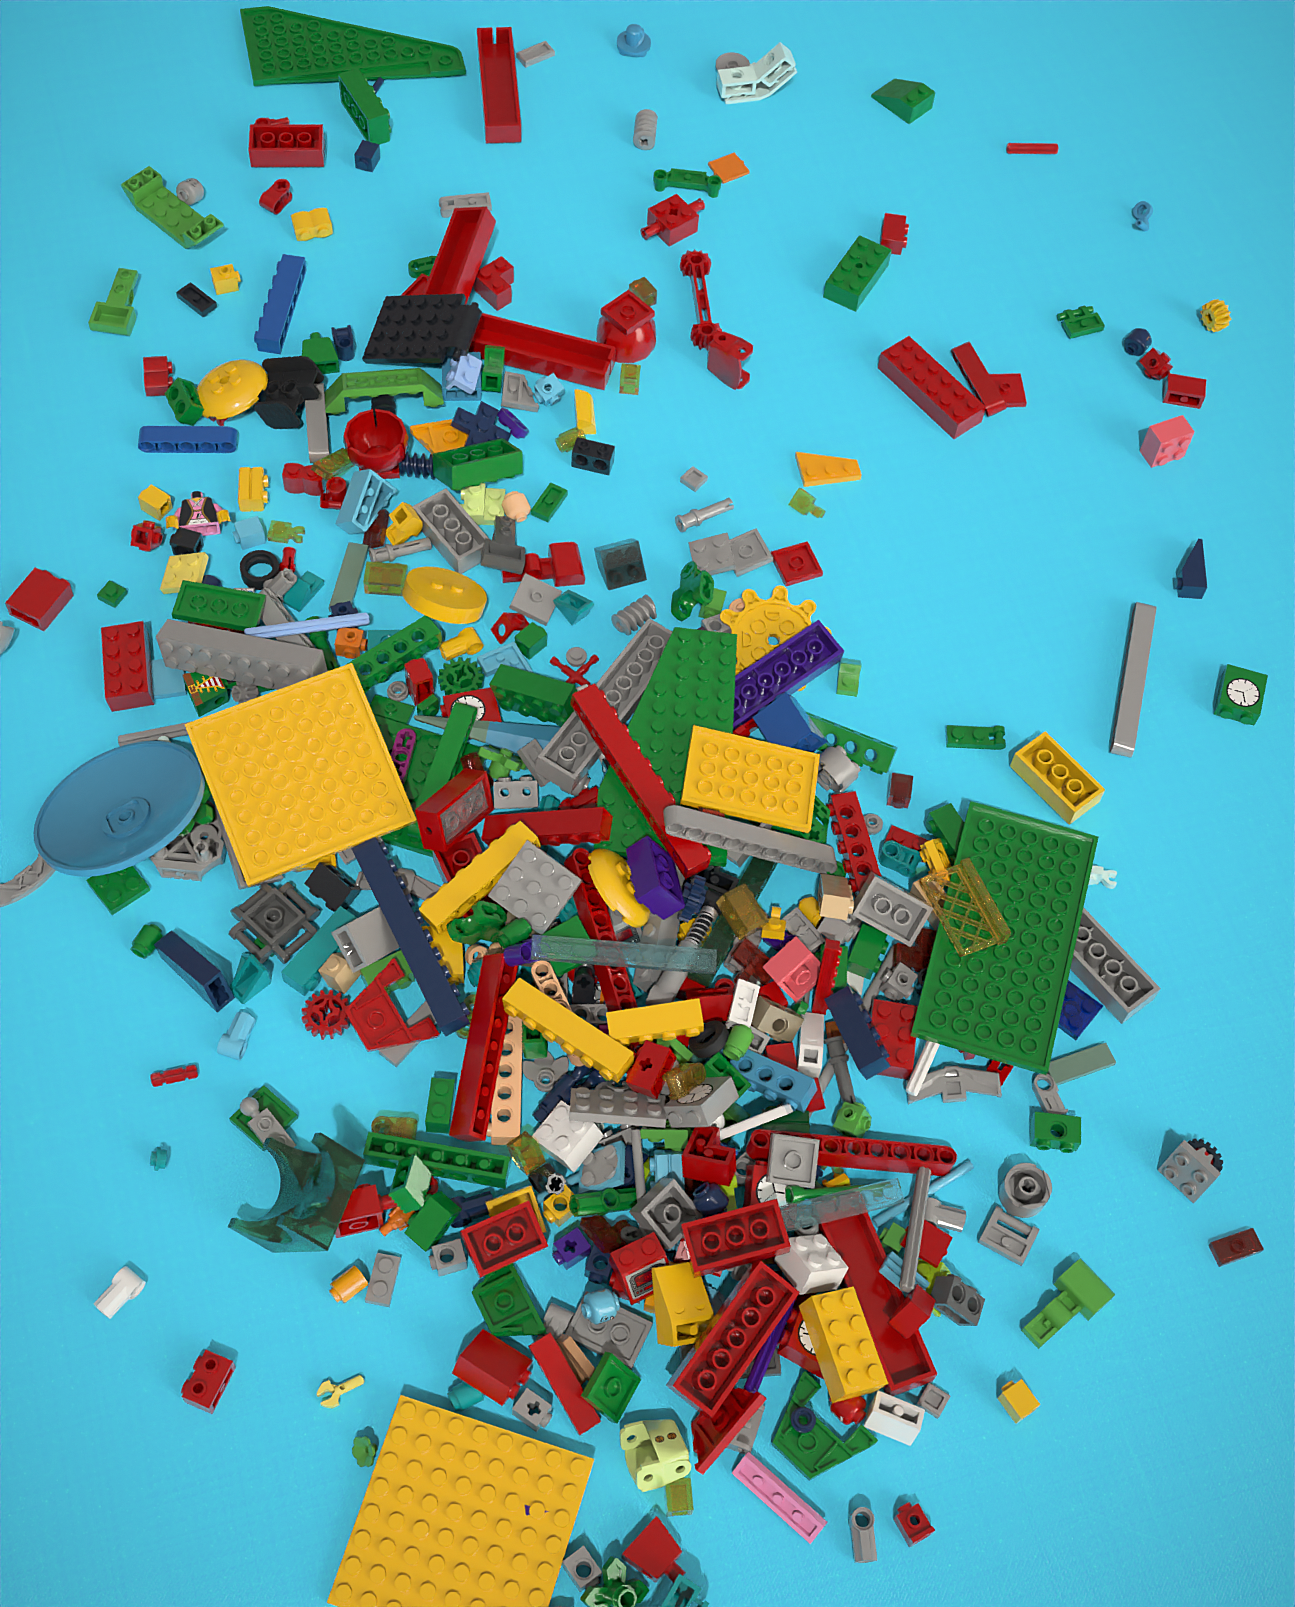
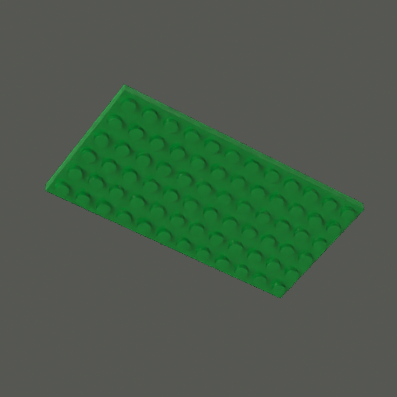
[910,801,1099,1075]

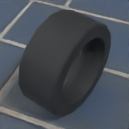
[240,550,280,590]

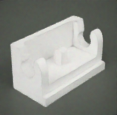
[725,979,760,1029]

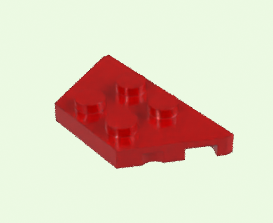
[691,1388,767,1475]

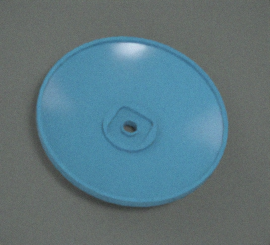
[33,741,205,877]

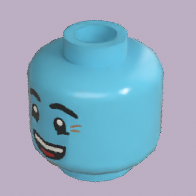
[581,1288,620,1325]

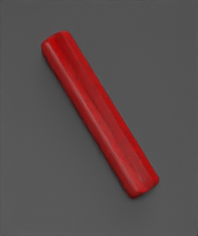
[1006,143,1059,154]

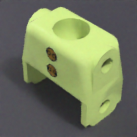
[619,1419,691,1492]

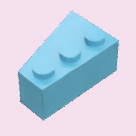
[335,469,397,534]

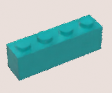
[281,906,357,996]

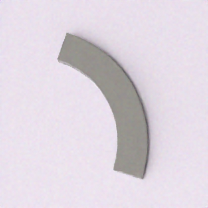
[0,853,56,907]

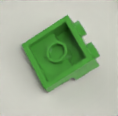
[640,1119,695,1151]

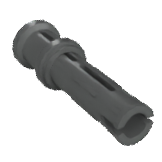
[824,1036,856,1105]

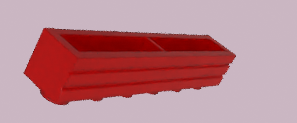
[812,939,842,1015]

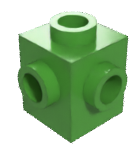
[833,1101,872,1138]

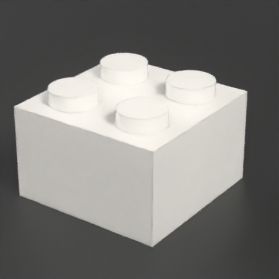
[531,1100,604,1172]
[774,1234,849,1295]

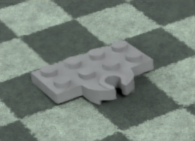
[569,1081,666,1128]

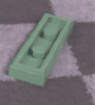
[1047,1043,1116,1086]

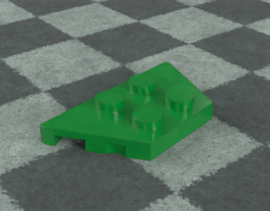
[472,1263,547,1337]

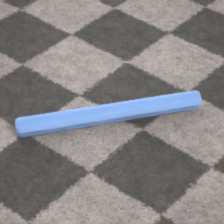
[244,612,369,639]

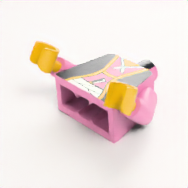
[166,491,231,536]

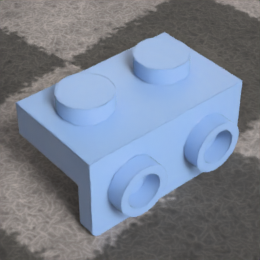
[445,353,482,394]

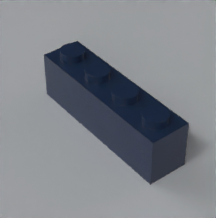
[824,986,891,1080]

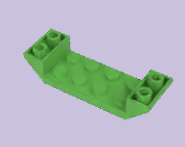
[121,166,224,249]
[325,368,444,414]

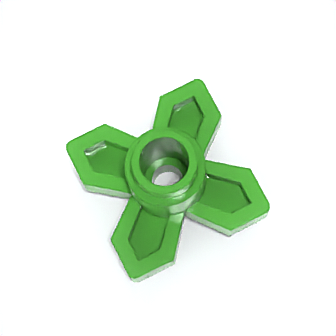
[478,745,528,780]

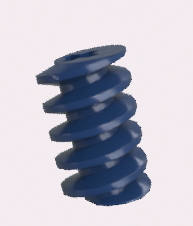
[400,451,435,480]

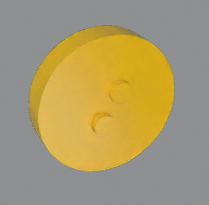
[402,567,487,624]

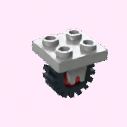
[1158,1139,1223,1204]

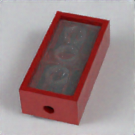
[415,768,494,852]

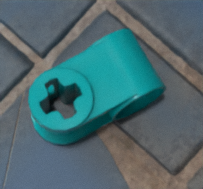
[878,841,922,878]

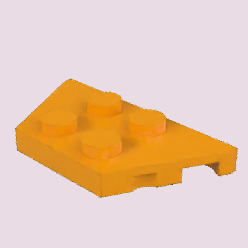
[410,419,468,454]

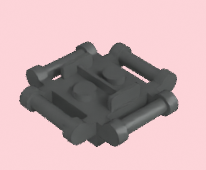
[228,882,320,964]

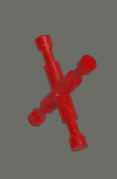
[549,654,599,686]

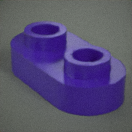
[497,407,529,439]

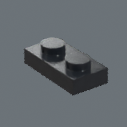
[176,282,217,317]

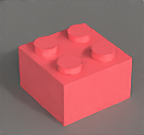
[1140,415,1195,468]
[763,936,821,1002]

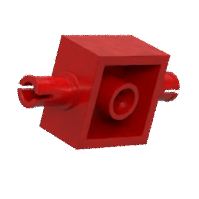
[640,194,705,246]
[305,1184,398,1238]

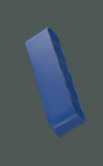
[138,426,237,453]

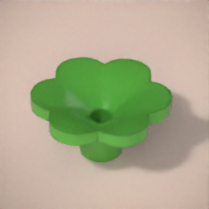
[352,1436,378,1467]

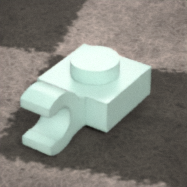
[1088,865,1117,889]

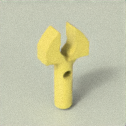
[317,1375,364,1409]

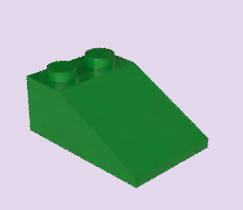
[871,78,936,124]

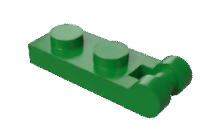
[945,725,1006,750]

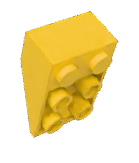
[652,1261,714,1347]

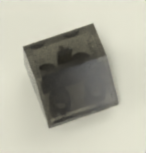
[594,538,647,590]

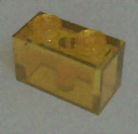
[363,561,408,596]
[716,884,769,940]

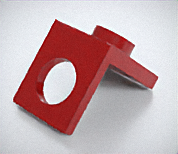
[490,612,529,644]

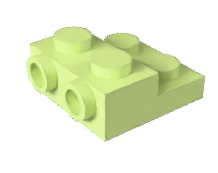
[460,483,505,525]

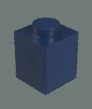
[354,140,380,173]

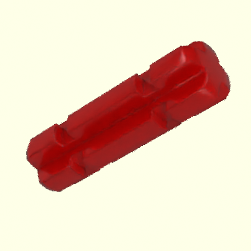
[150,1064,198,1087]

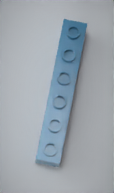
[687,1036,817,1113]

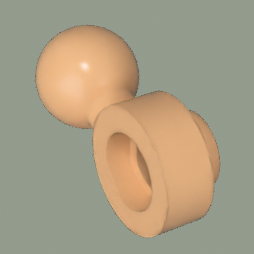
[465,942,502,965]

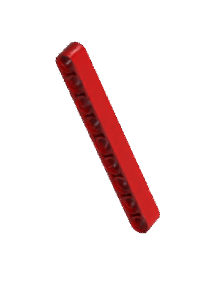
[746,1129,957,1176]

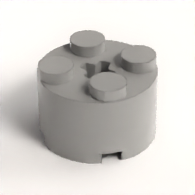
[817,745,861,795]
[999,1163,1052,1218]

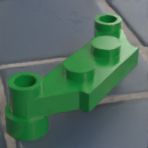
[653,168,722,198]

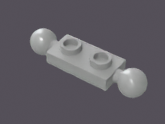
[240,1097,304,1173]

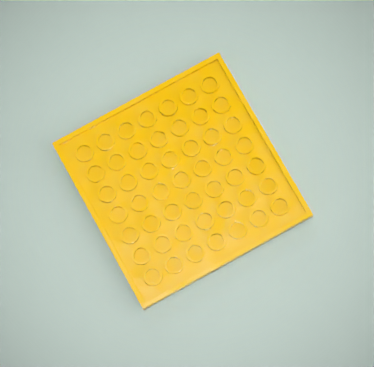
[185,663,417,887]
[327,1395,594,1607]

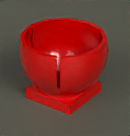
[596,290,656,363]
[343,409,409,479]

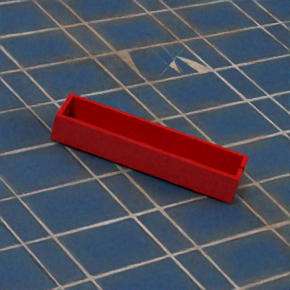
[477,27,521,143]
[422,206,496,305]
[469,313,616,390]
[811,1192,937,1396]

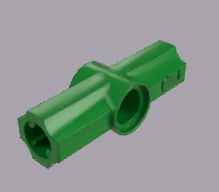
[569,1187,637,1217]

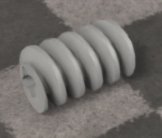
[633,109,658,150]
[611,595,657,636]

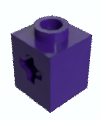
[552,1227,591,1270]

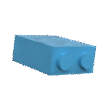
[442,352,481,401]

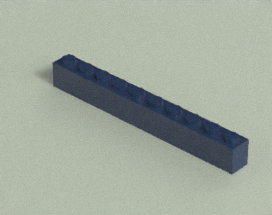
[351,837,470,1037]

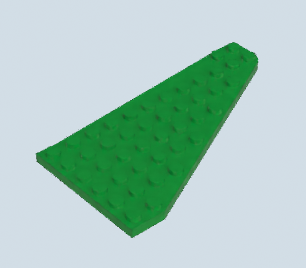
[240,6,466,86]

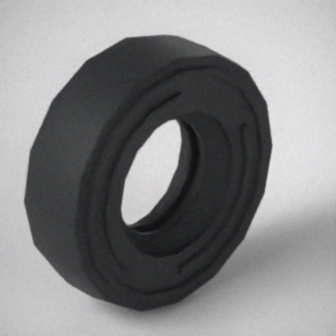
[688,1020,729,1058]

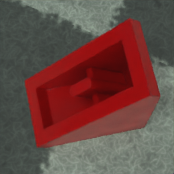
[887,1284,936,1339]

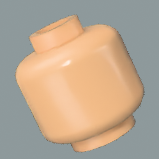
[502,491,531,522]

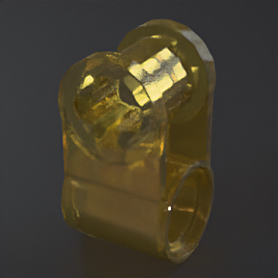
[662,1063,706,1100]
[371,1116,418,1140]

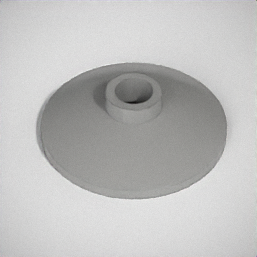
[715,52,750,71]

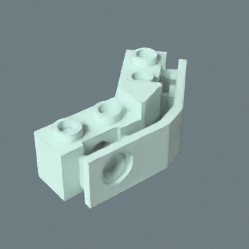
[716,42,797,104]

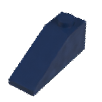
[1174,538,1207,599]

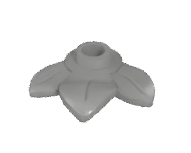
[522,1051,569,1092]

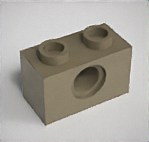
[751,996,804,1043]

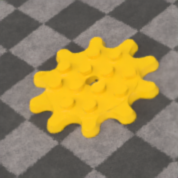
[720,585,832,691]

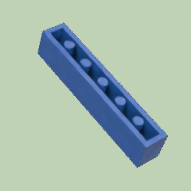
[254,254,307,354]

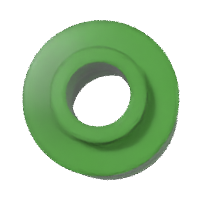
[723,1024,754,1061]

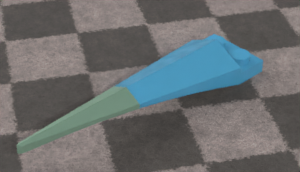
[414,715,561,756]

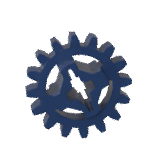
[677,874,707,923]

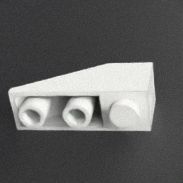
[797,1012,824,1078]

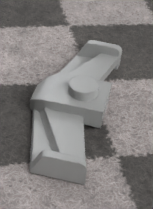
[355,868,440,901]
[906,1065,1002,1105]

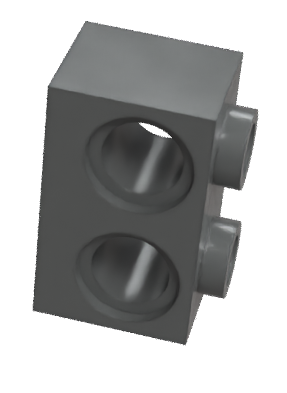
[931,1274,985,1326]

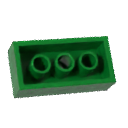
[338,68,391,145]
[823,235,892,312]
[433,438,523,491]
[489,664,577,727]

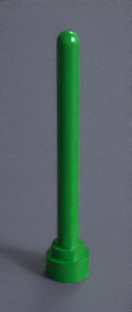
[785,1183,892,1205]

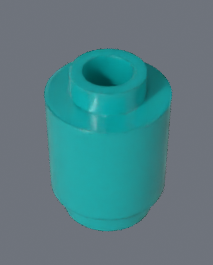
[447,1382,484,1412]

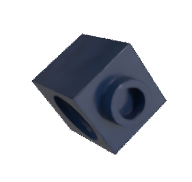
[584,1242,617,1284]

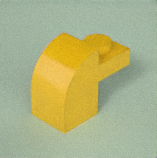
[384,502,423,546]

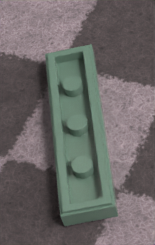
[329,542,369,612]

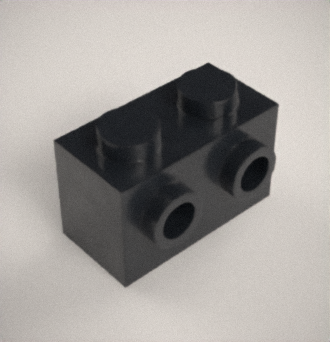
[304,862,361,912]

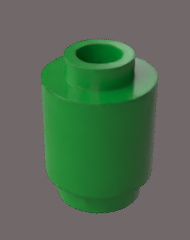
[497,918,532,949]
[130,924,163,959]

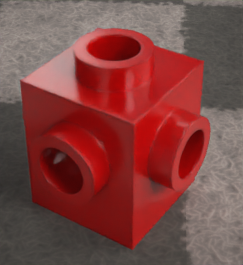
[1139,348,1173,381]
[131,520,163,551]

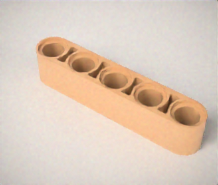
[531,960,584,1066]

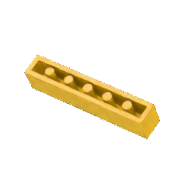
[419,821,541,935]
[502,978,634,1083]

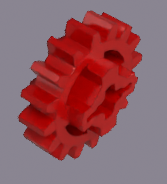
[302,990,350,1040]

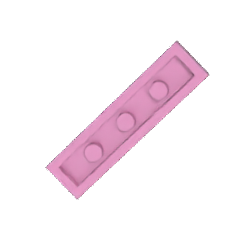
[732,1452,828,1544]

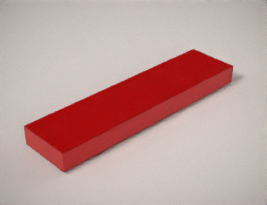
[528,1332,601,1435]

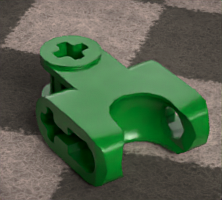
[671,561,714,622]
[446,901,507,945]

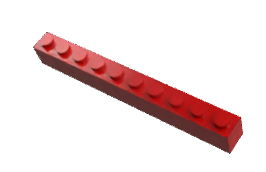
[570,683,711,879]

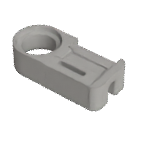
[1032,1074,1068,1115]

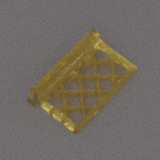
[919,858,1011,957]

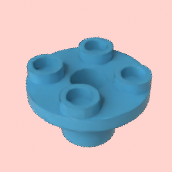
[617,24,651,57]

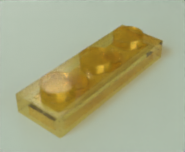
[311,448,355,480]

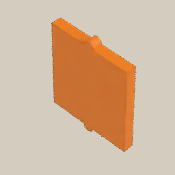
[708,152,750,184]

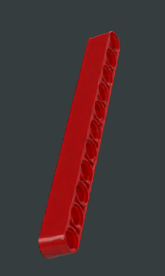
[564,848,643,1073]

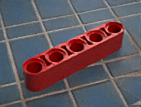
[951,341,1006,417]

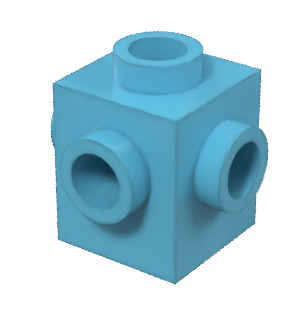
[534,373,565,406]

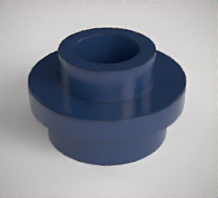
[790,1407,816,1433]

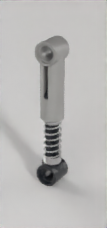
[645,888,730,1006]

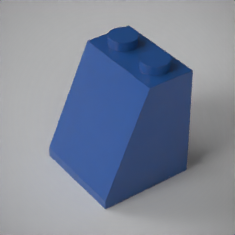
[753,692,828,753]

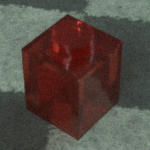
[887,773,913,809]

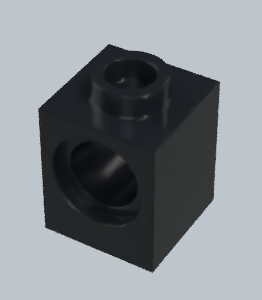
[169,527,204,555]

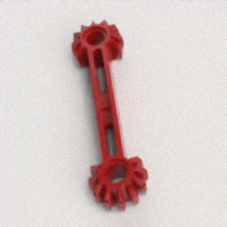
[680,249,722,351]

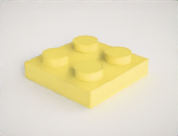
[160,552,209,594]

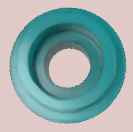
[150,1147,167,1171]

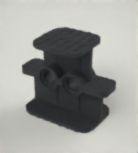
[254,356,324,429]

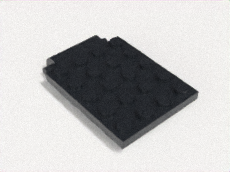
[362,294,482,364]

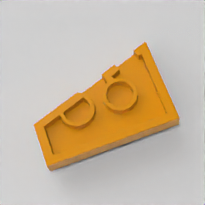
[795,452,862,487]

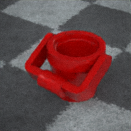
[320,477,348,510]

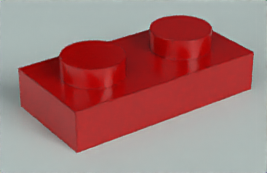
[884,825,930,863]

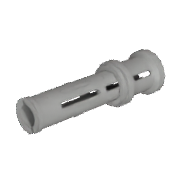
[675,497,734,532]
[368,537,432,566]

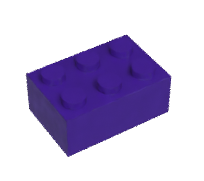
[626,836,685,920]

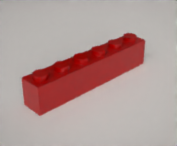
[481,807,613,846]

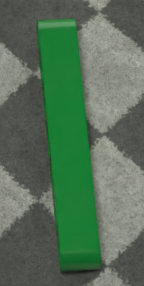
[407,701,477,840]

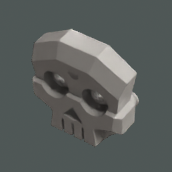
[149,801,226,882]

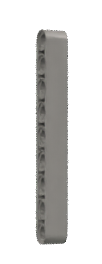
[1110,602,1157,758]
[663,805,837,874]

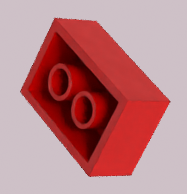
[869,999,918,1080]
[460,1200,548,1278]

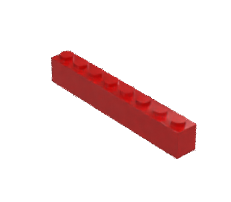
[449,953,518,1142]

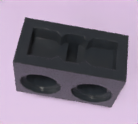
[571,437,615,476]

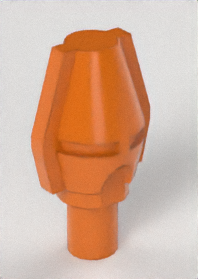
[379,1207,419,1237]

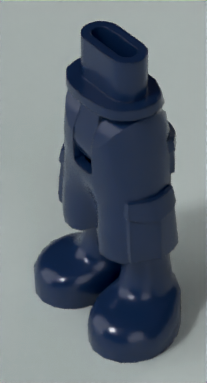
[532,1065,606,1124]

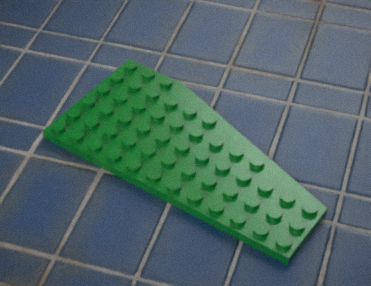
[593,627,737,867]

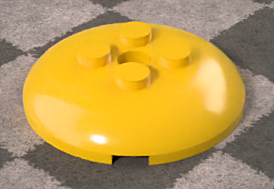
[196,359,268,420]
[588,848,650,928]

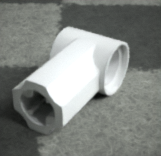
[94,1266,146,1319]

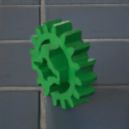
[438,657,484,696]

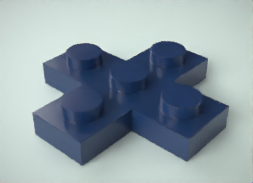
[450,401,511,447]

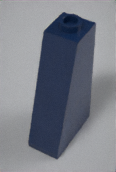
[154,930,235,1013]

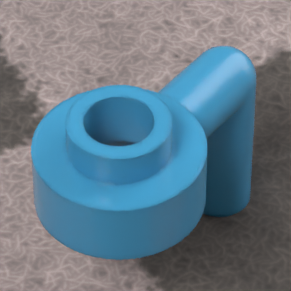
[1133,201,1153,231]

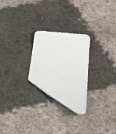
[847,971,864,995]

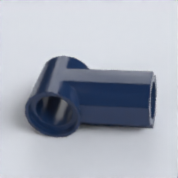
[451,1191,493,1228]

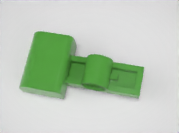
[88,268,139,336]
[1021,1258,1116,1349]

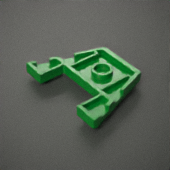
[771,1371,878,1481]

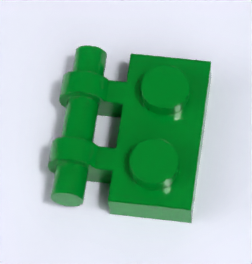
[1057,305,1105,339]

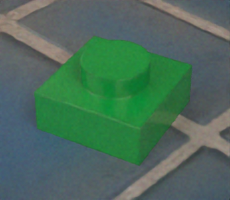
[97,580,128,608]
[417,694,439,717]

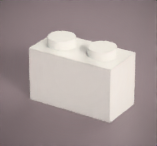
[864,1390,925,1446]

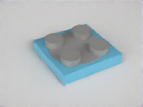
[579,1140,625,1194]

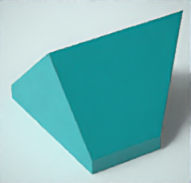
[229,953,271,1004]

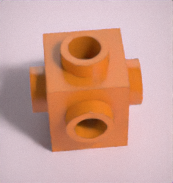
[334,628,368,659]

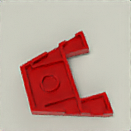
[344,958,440,1052]

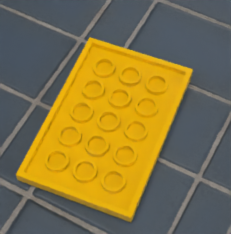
[680,725,820,833]

